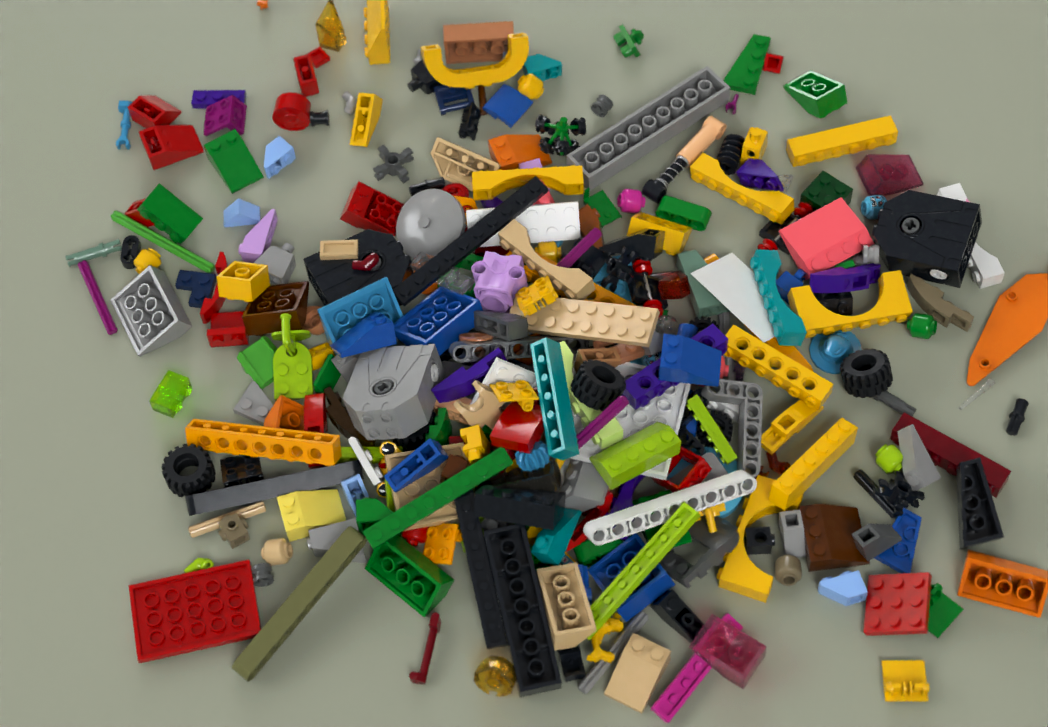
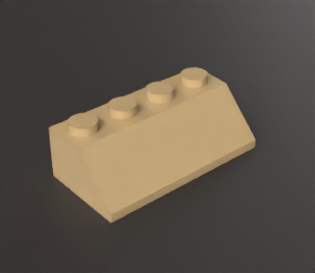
[536,562,596,651]

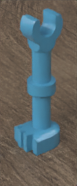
[116,101,132,150]

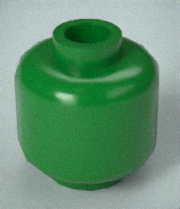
[907,313,937,339]

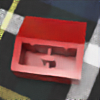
[128,95,182,129]

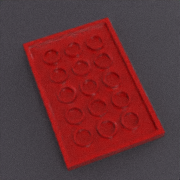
[129,559,261,663]

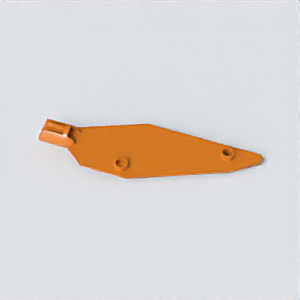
[967,273,1048,386]

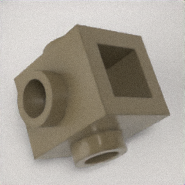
[218,513,250,549]

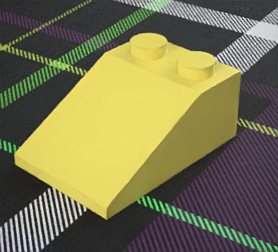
[277,489,346,542]

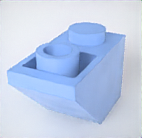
[264,136,296,179]
[818,570,868,606]

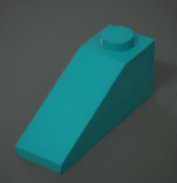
[531,508,582,566]

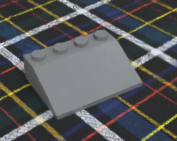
[110,265,193,356]

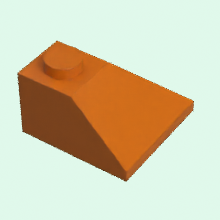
[264,395,304,431]

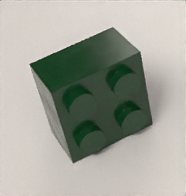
[800,171,853,212]

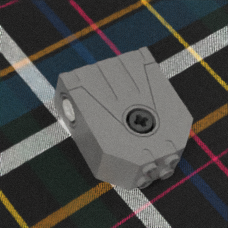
[342,344,445,440]

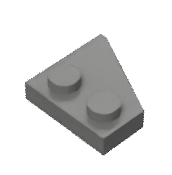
[233,380,273,426]

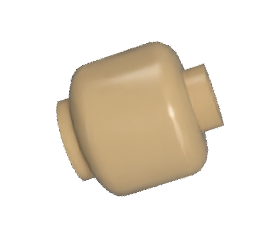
[261,538,293,566]

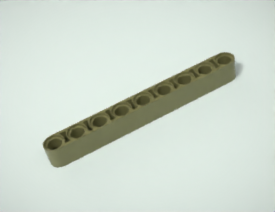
[232,526,367,682]

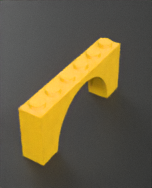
[787,270,913,338]
[716,475,804,603]

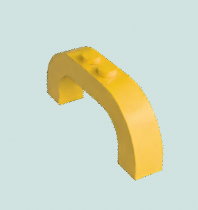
[421,32,529,89]

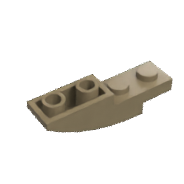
[907,274,974,332]

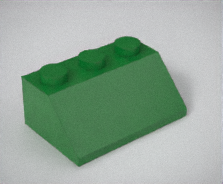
[137,183,203,244]

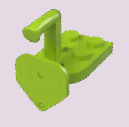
[271,313,314,401]

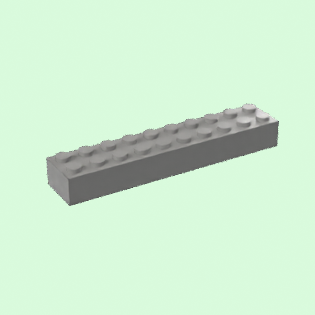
[567,66,730,190]

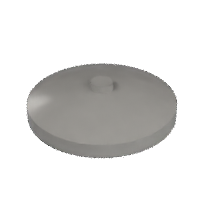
[396,189,466,262]

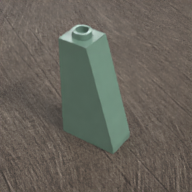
[676,250,731,319]

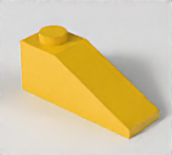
[350,93,383,147]

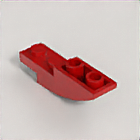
[304,393,328,469]

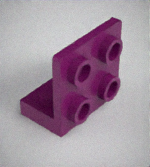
[203,95,247,136]

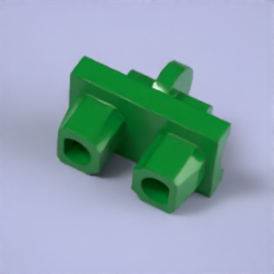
[613,24,644,58]

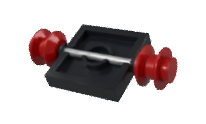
[757,202,813,255]
[628,259,668,318]

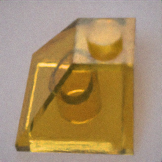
[315,0,346,52]

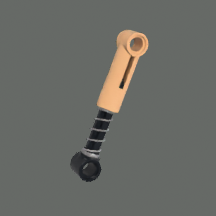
[642,116,727,204]

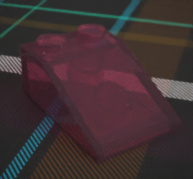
[856,154,924,197]
[689,614,767,689]

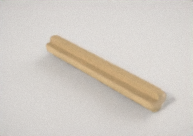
[188,501,266,538]

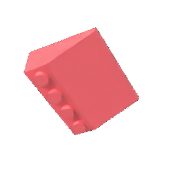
[779,197,874,281]

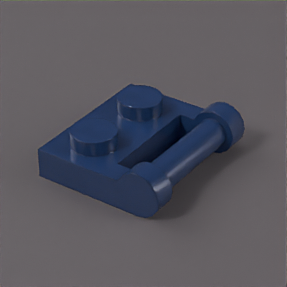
[433,85,475,116]

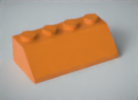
[957,550,1048,618]

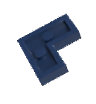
[175,270,217,308]

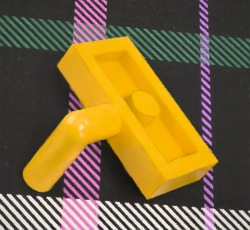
[697,503,726,533]

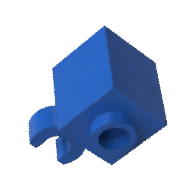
[776,269,806,305]

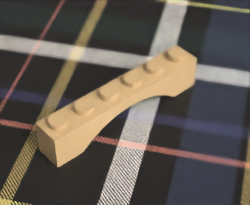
[498,219,595,300]

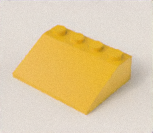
[364,0,391,65]

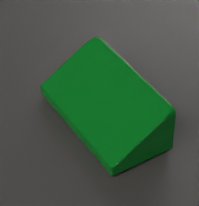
[313,354,341,394]

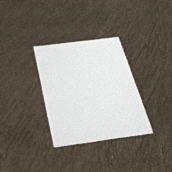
[690,253,791,343]

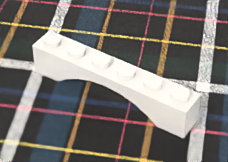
[937,183,1005,289]

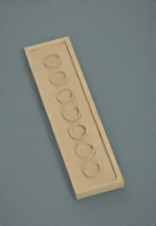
[509,297,660,347]

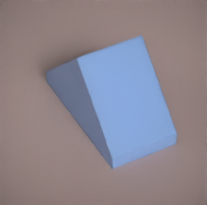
[223,198,261,228]
[341,474,369,517]

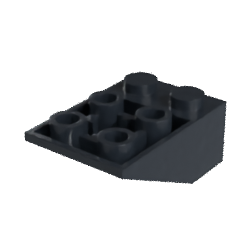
[599,228,665,261]

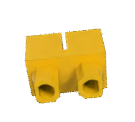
[460,424,491,465]

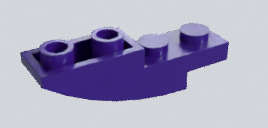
[809,263,881,293]
[431,347,508,403]

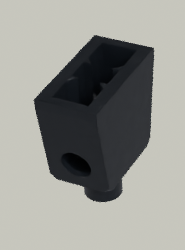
[407,59,443,95]

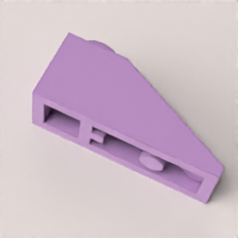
[239,209,278,263]

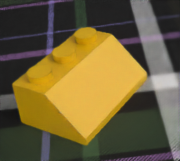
[627,212,692,256]

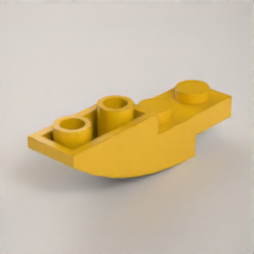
[761,400,824,455]

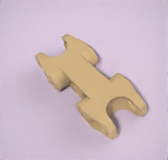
[453,380,546,448]

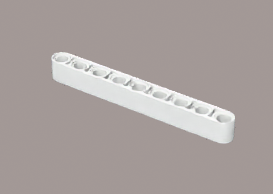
[583,470,757,545]

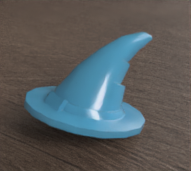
[809,330,862,374]

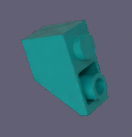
[522,54,562,81]

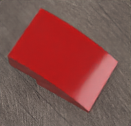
[490,401,544,454]

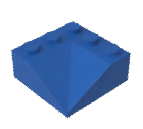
[588,533,676,622]

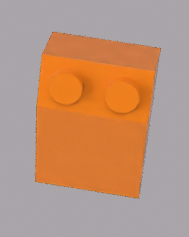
[488,134,552,170]

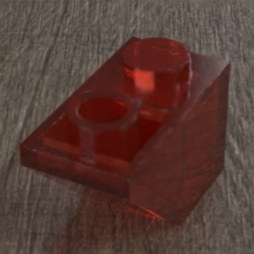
[658,271,690,300]

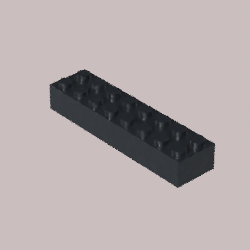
[484,524,562,698]

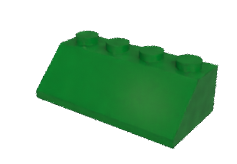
[365,535,454,617]

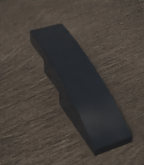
[558,644,586,682]

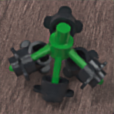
[535,114,586,156]

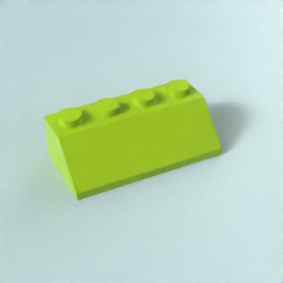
[589,421,681,490]

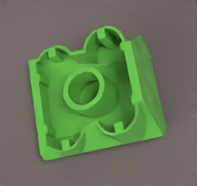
[237,336,277,389]

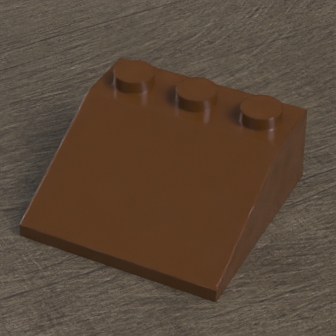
[242,281,309,336]
[798,504,870,572]

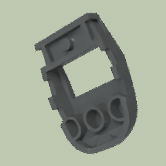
[659,516,740,589]

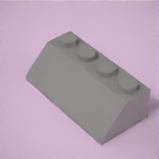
[560,458,609,512]

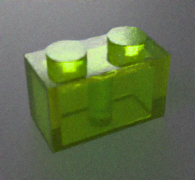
[149,370,192,418]

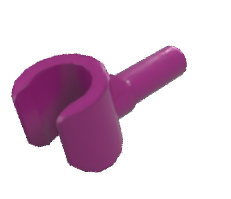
[726,94,739,115]

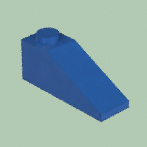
[384,438,449,492]

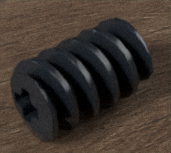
[716,134,745,175]

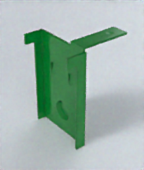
[583,187,622,228]

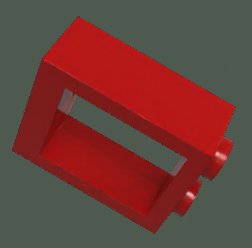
[651,447,712,492]

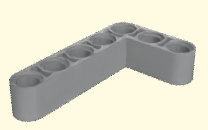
[701,379,763,482]

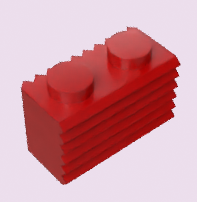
[293,54,319,97]

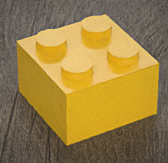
[217,261,270,302]

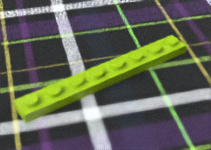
[587,502,701,640]

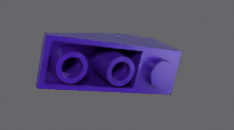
[736,158,784,192]

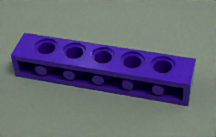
[622,324,728,410]

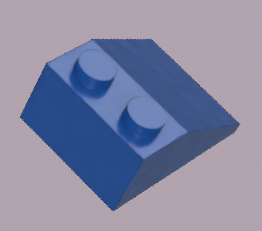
[331,312,397,358]
[658,334,722,387]

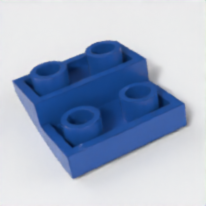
[482,84,534,128]

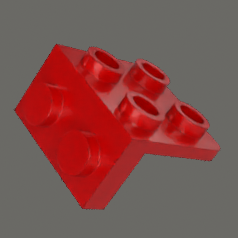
[207,311,249,348]

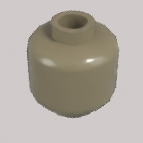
[774,554,802,586]

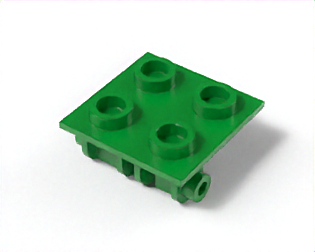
[928,583,964,638]

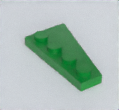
[723,34,771,95]

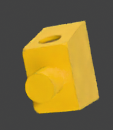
[740,127,768,167]

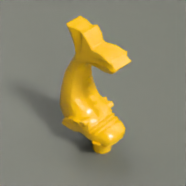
[587,613,623,663]

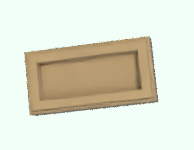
[320,240,359,260]

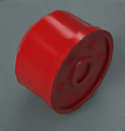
[272,92,311,131]

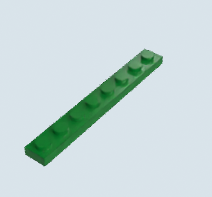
[362,447,514,550]

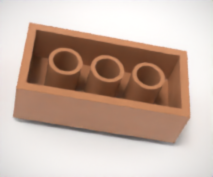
[443,21,514,64]

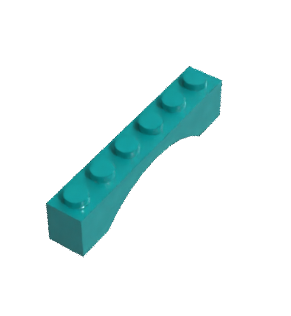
[750,249,807,346]

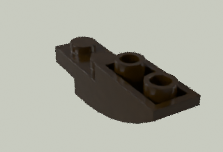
[324,387,376,447]

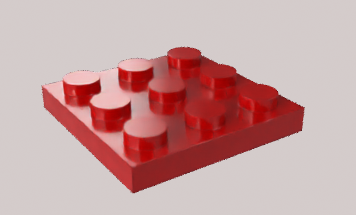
[864,572,931,636]

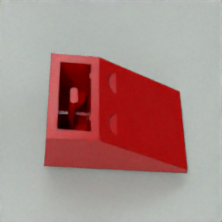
[138,125,204,170]
[340,181,404,236]

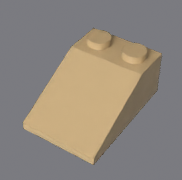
[604,633,671,714]

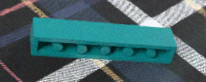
[530,337,579,461]

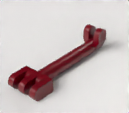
[409,612,441,684]

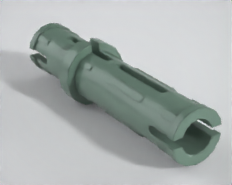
[65,239,122,267]

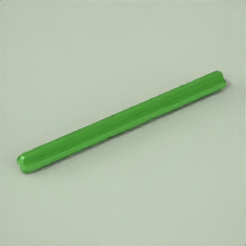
[111,211,215,273]

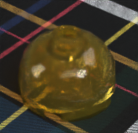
[473,655,516,697]

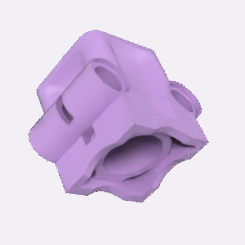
[471,251,528,313]

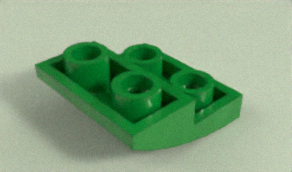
[426,408,453,446]

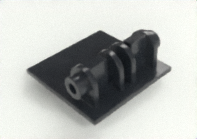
[560,238,608,279]
[220,455,264,488]

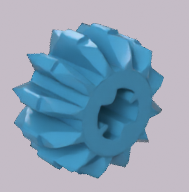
[515,441,550,472]

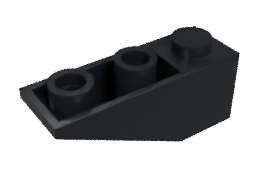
[650,590,711,648]

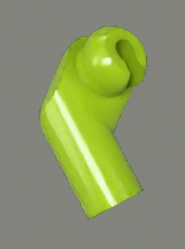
[183,558,214,573]

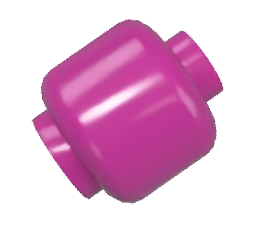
[617,189,645,213]

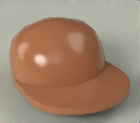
[302,306,325,335]
[459,332,493,352]

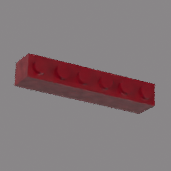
[890,412,1011,498]

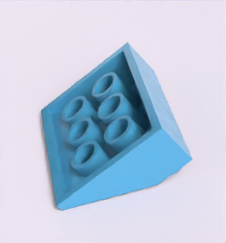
[317,277,403,356]

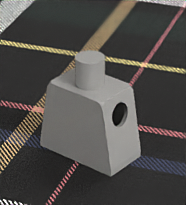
[254,243,296,285]

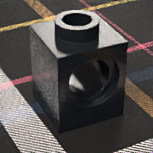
[744,526,775,555]

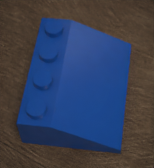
[393,286,483,356]

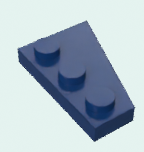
[874,508,922,573]

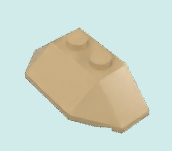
[430,137,501,192]

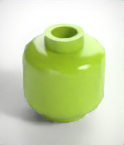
[875,444,903,474]

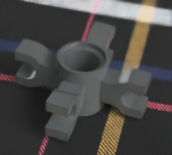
[373,145,414,184]

